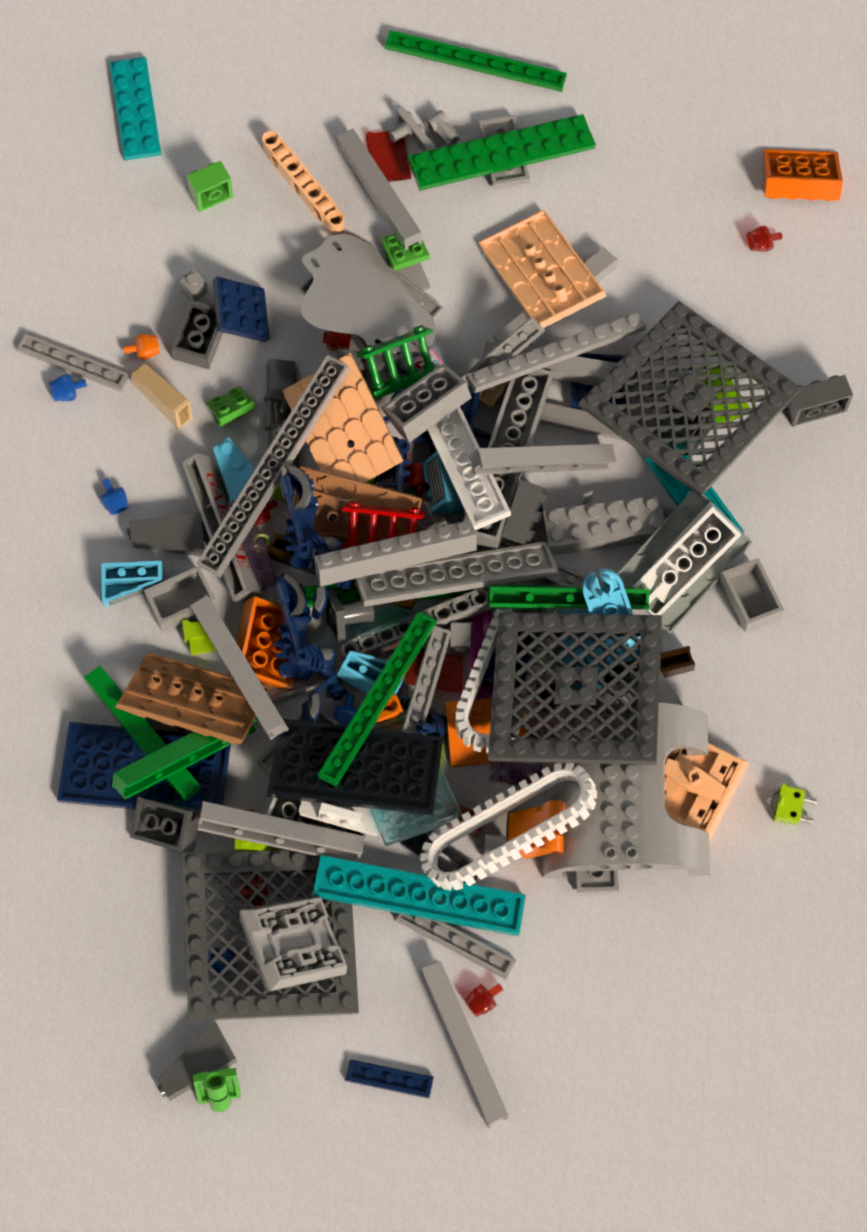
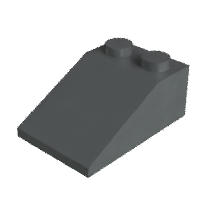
[130,797,200,852]

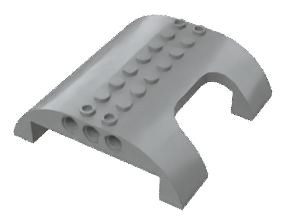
[543,702,710,878]

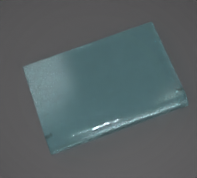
[349,605,415,640]

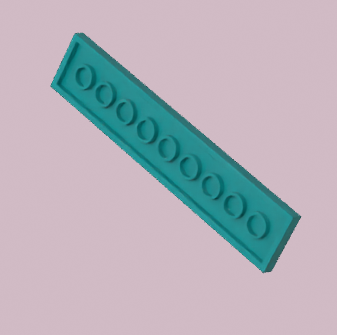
[312,855,526,936]

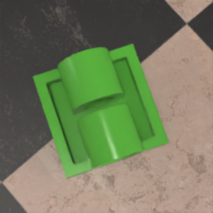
[381,234,430,271]
[206,386,256,428]
[193,1068,241,1112]

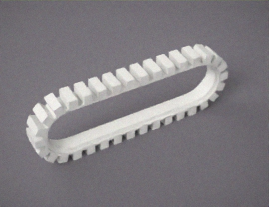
[455,607,556,753]
[420,763,597,890]

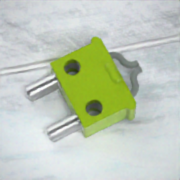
[767,783,817,825]

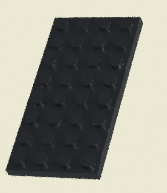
[267,719,443,816]

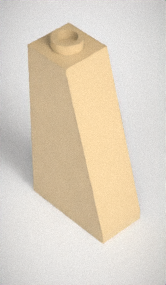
[131,363,193,430]

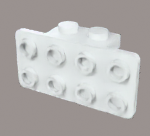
[299,801,385,836]

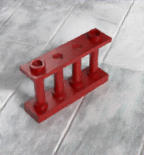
[342,501,425,549]

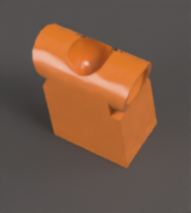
[507,800,566,859]

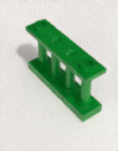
[356,325,440,399]

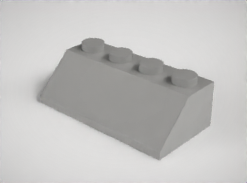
[381,363,472,443]

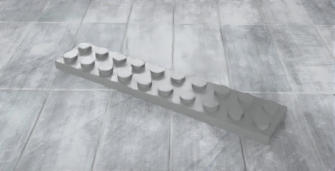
[355,541,558,607]

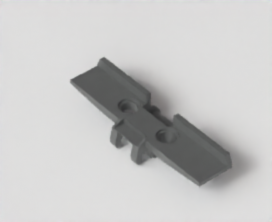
[264,358,299,468]

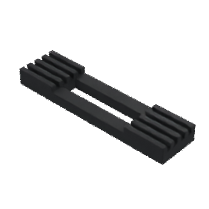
[401,826,478,883]

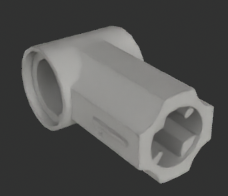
[425,110,460,146]

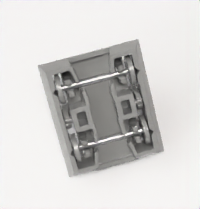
[240,896,347,992]

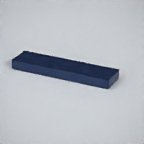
[346,1059,434,1099]

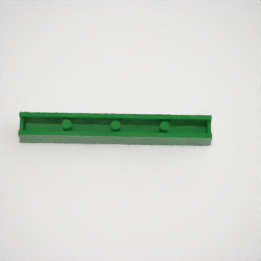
[487,584,650,610]
[83,665,201,803]
[112,717,258,800]

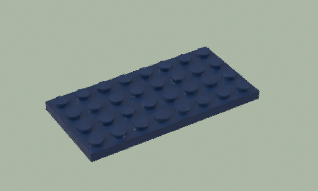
[57,722,231,810]

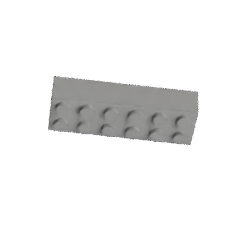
[542,496,665,555]

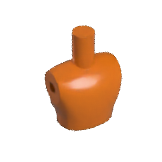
[123,334,160,361]

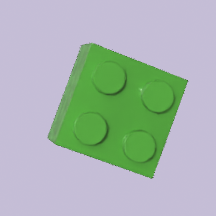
[187,161,233,212]

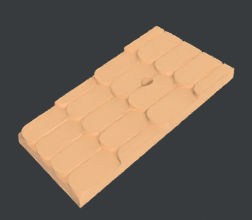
[478,210,606,328]
[283,353,404,482]

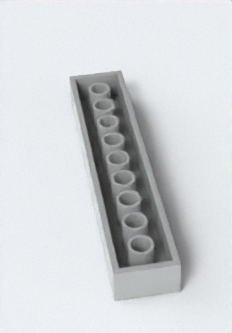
[463,369,554,550]

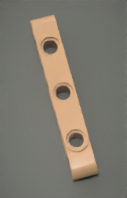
[262,131,344,235]

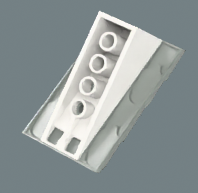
[617,491,752,634]

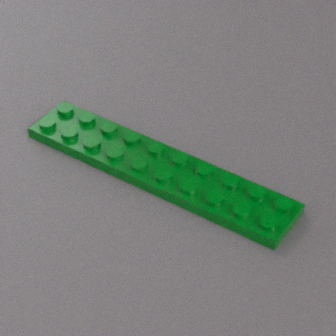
[407,114,596,191]

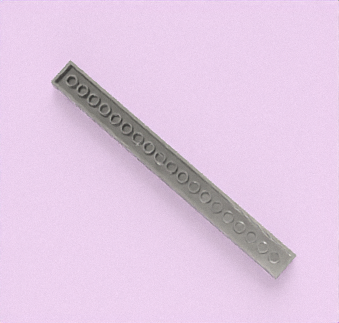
[197,355,350,578]

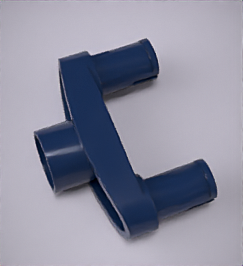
[399,696,447,737]

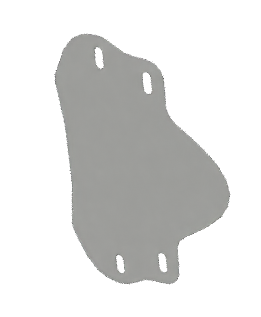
[301,234,436,355]

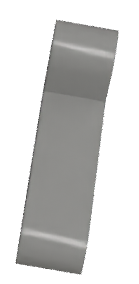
[484,781,509,855]

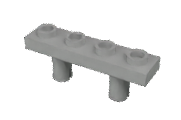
[389,107,437,152]

